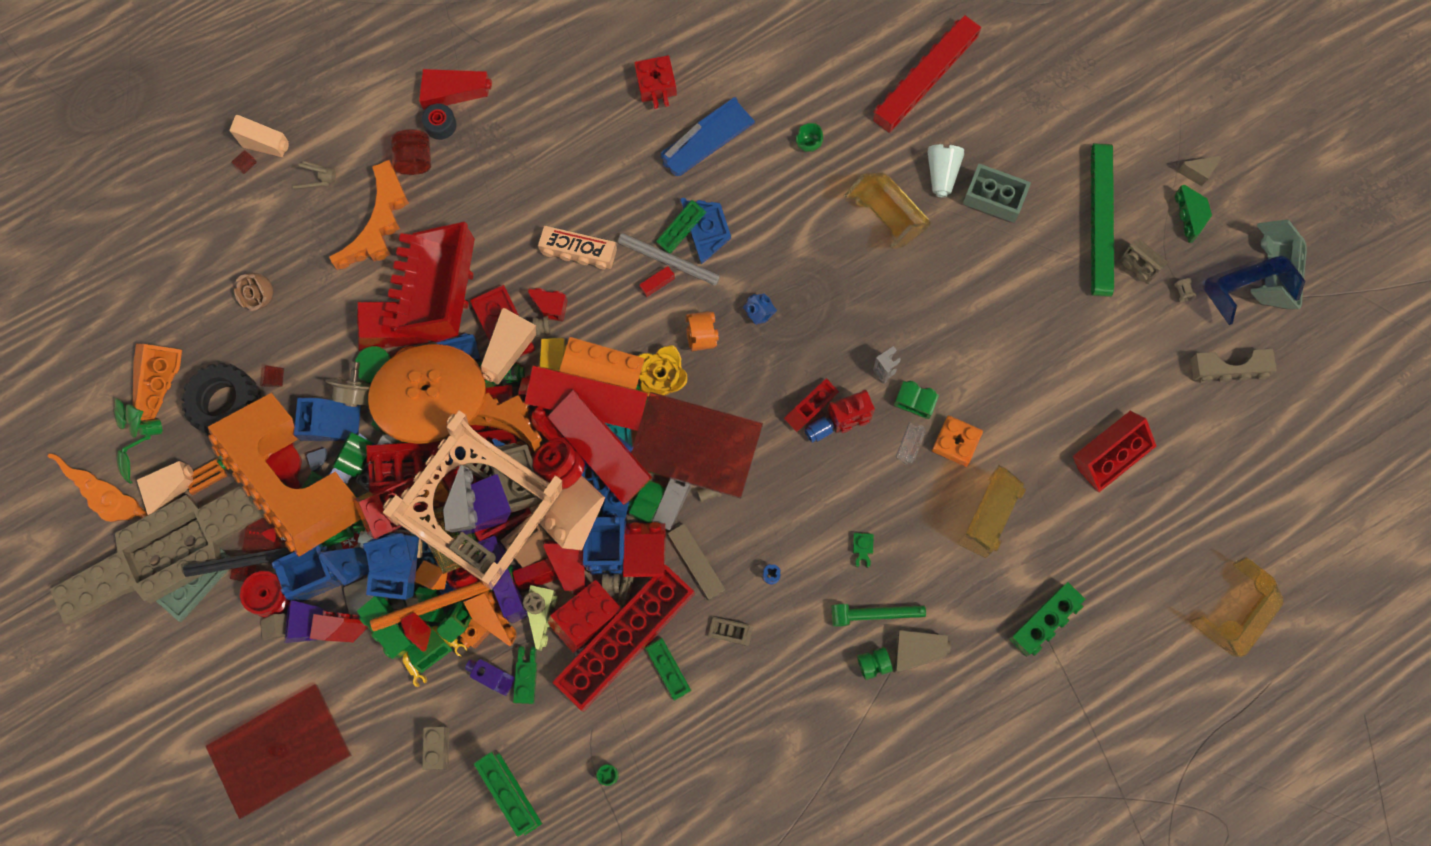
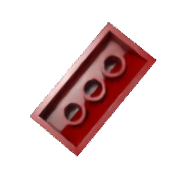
[1072,410,1157,492]

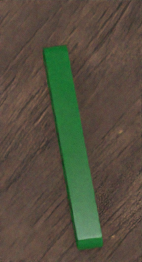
[1091,143,1114,297]

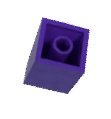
[445,474,511,535]

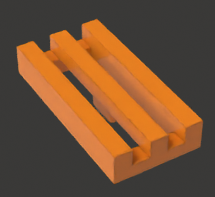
[188,459,227,495]

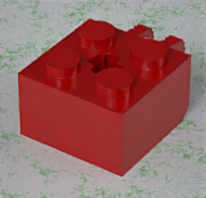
[634,55,677,109]
[827,389,875,433]

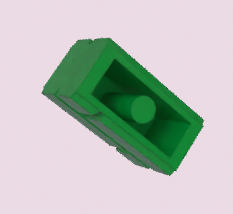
[436,599,472,643]

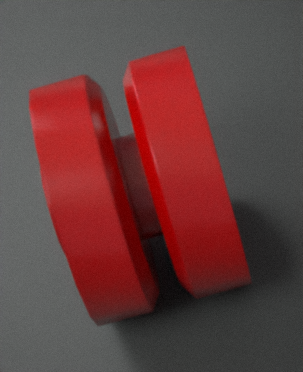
[533,438,585,490]
[240,571,291,618]

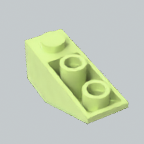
[527,585,558,651]

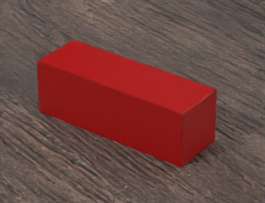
[639,266,675,298]

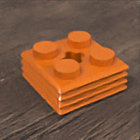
[932,415,983,467]

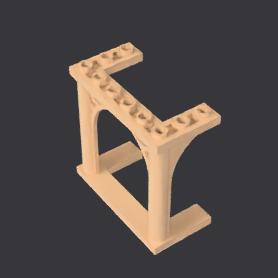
[383,411,562,590]

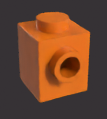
[460,619,490,649]

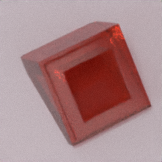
[231,150,257,174]
[260,365,284,387]

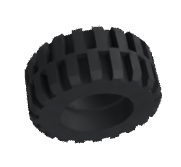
[181,363,262,436]

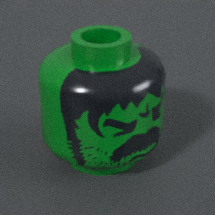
[501,362,525,387]

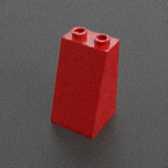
[357,302,429,351]

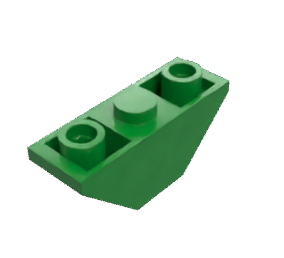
[1175,185,1212,243]

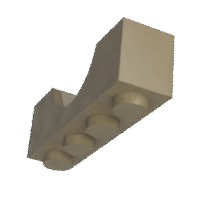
[1190,349,1277,383]

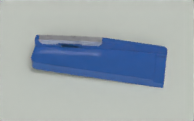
[661,97,755,176]

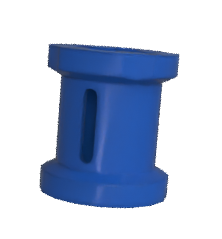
[763,564,781,585]

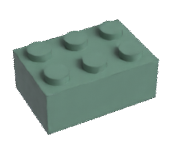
[963,164,1031,223]

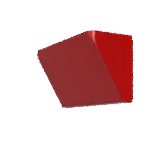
[513,559,558,592]
[401,613,431,652]

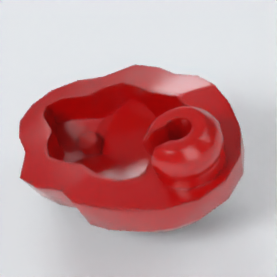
[531,407,566,440]

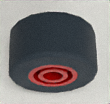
[422,104,457,140]

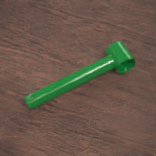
[831,604,926,627]

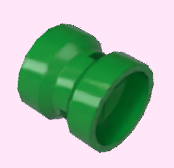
[597,764,619,786]

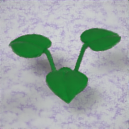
[114,398,163,484]

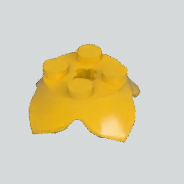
[638,345,687,398]

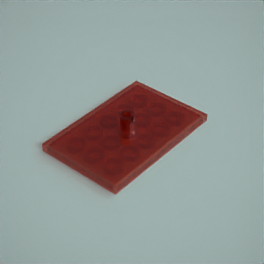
[631,392,763,499]
[206,684,352,819]

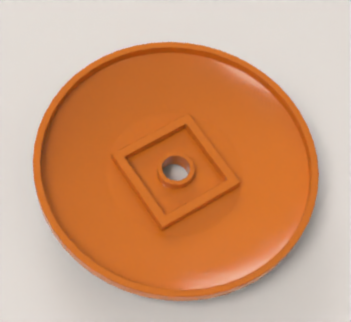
[368,344,486,444]

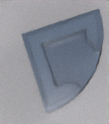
[306,448,327,472]

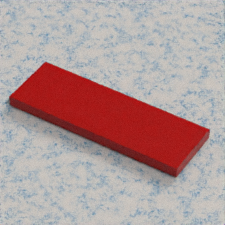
[524,365,648,431]
[548,390,653,505]

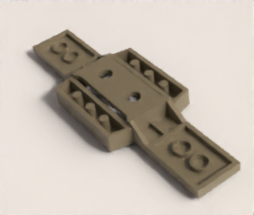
[50,485,264,625]

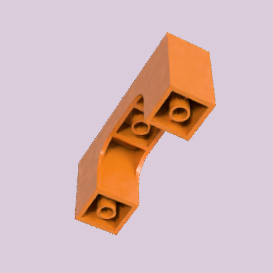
[208,393,361,557]

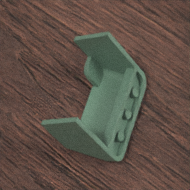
[1251,219,1307,310]

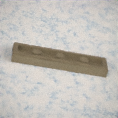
[668,524,726,600]

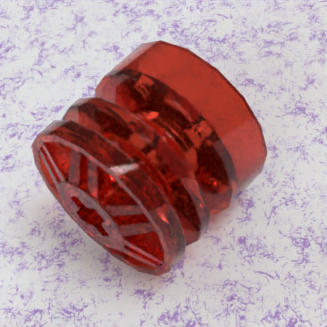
[391,129,431,175]

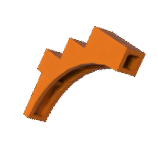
[329,160,409,270]
[469,393,542,453]

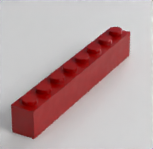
[873,15,982,133]

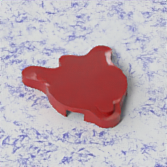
[266,442,302,489]

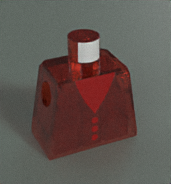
[242,517,286,554]

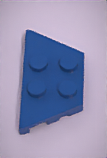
[680,198,731,264]

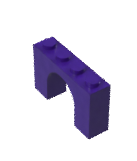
[478,535,528,623]

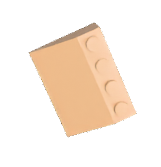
[529,475,605,550]

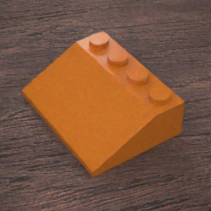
[560,337,645,389]

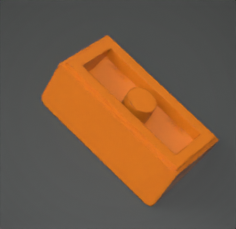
[415,561,448,590]

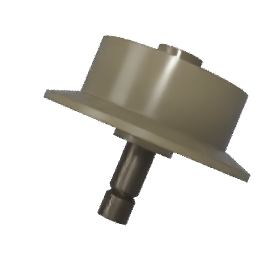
[326,362,371,407]

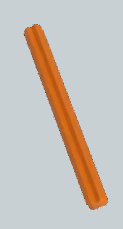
[370,581,490,631]

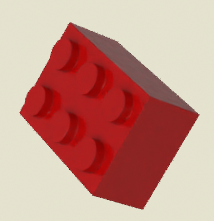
[548,580,622,653]

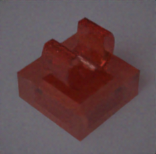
[230,565,257,582]

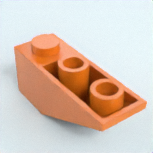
[463,590,517,646]

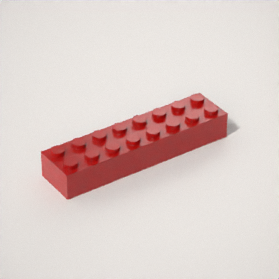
[552,564,695,712]

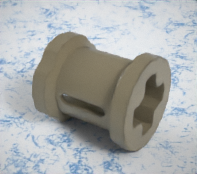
[1174,278,1197,302]

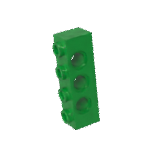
[1009,582,1086,657]

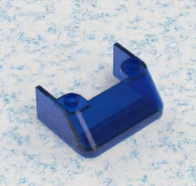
[1204,256,1305,325]

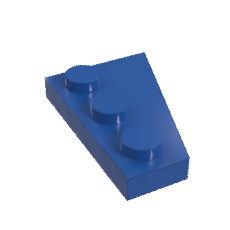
[319,547,369,586]

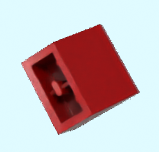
[310,611,368,643]

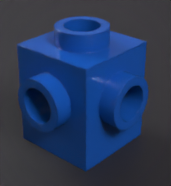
[743,293,777,325]
[600,492,630,519]

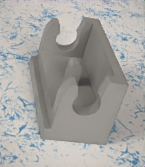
[873,346,901,384]

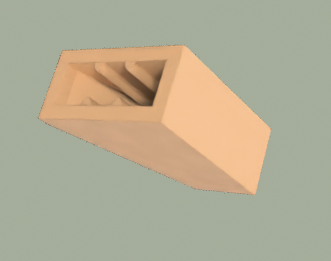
[229,115,289,157]
[137,461,194,515]

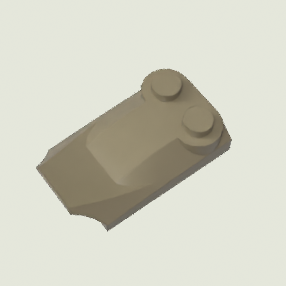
[492,443,543,512]

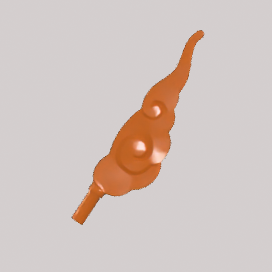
[48,454,148,522]

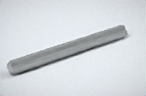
[618,233,720,285]

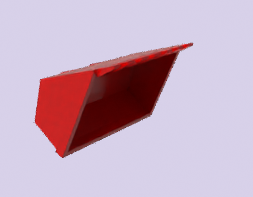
[382,221,475,342]

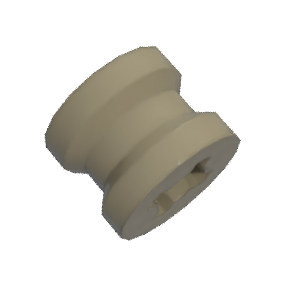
[533,316,551,336]
[602,573,620,593]
[523,592,545,615]

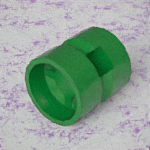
[857,647,893,680]

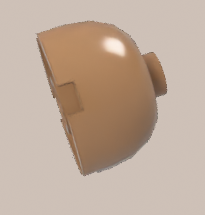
[234,273,273,311]

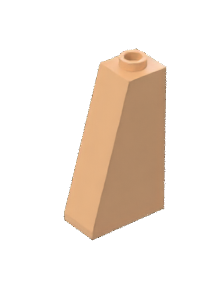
[481,308,536,384]

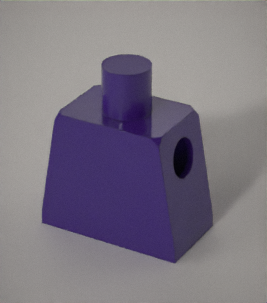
[284,601,323,643]
[465,659,515,696]

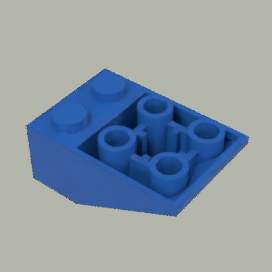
[294,398,361,441]
[366,533,419,599]

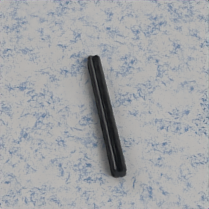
[183,547,294,577]

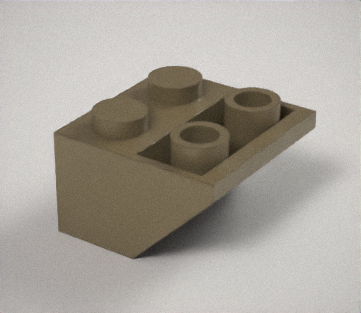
[1120,238,1168,284]

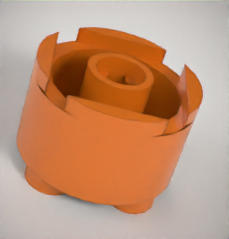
[685,311,719,352]

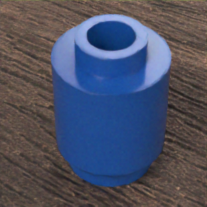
[804,416,834,443]

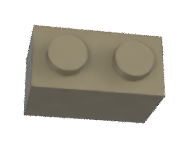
[423,727,449,770]

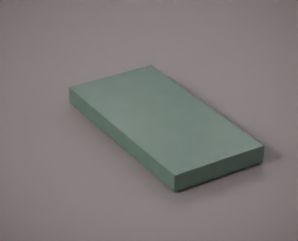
[156,538,231,622]

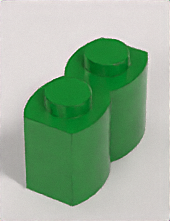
[894,381,939,419]
[332,432,373,477]
[628,481,666,523]

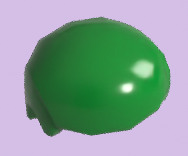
[796,123,824,152]

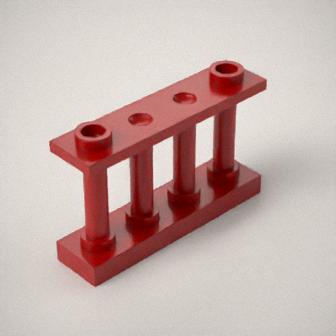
[366,441,444,492]

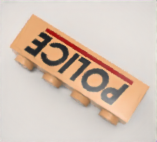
[538,226,617,270]

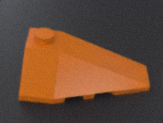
[133,344,182,421]

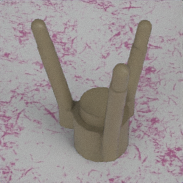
[292,161,336,189]

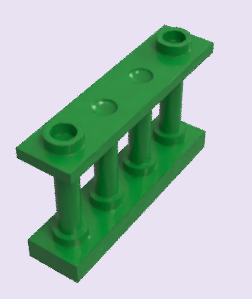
[474,752,543,837]

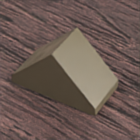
[1179,156,1221,186]
[261,614,287,640]

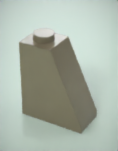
[894,630,951,673]

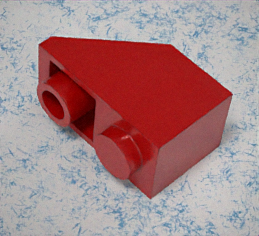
[528,288,568,322]

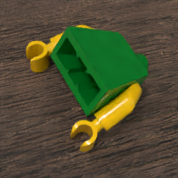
[403,624,467,687]

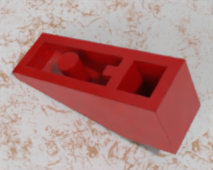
[784,378,839,432]

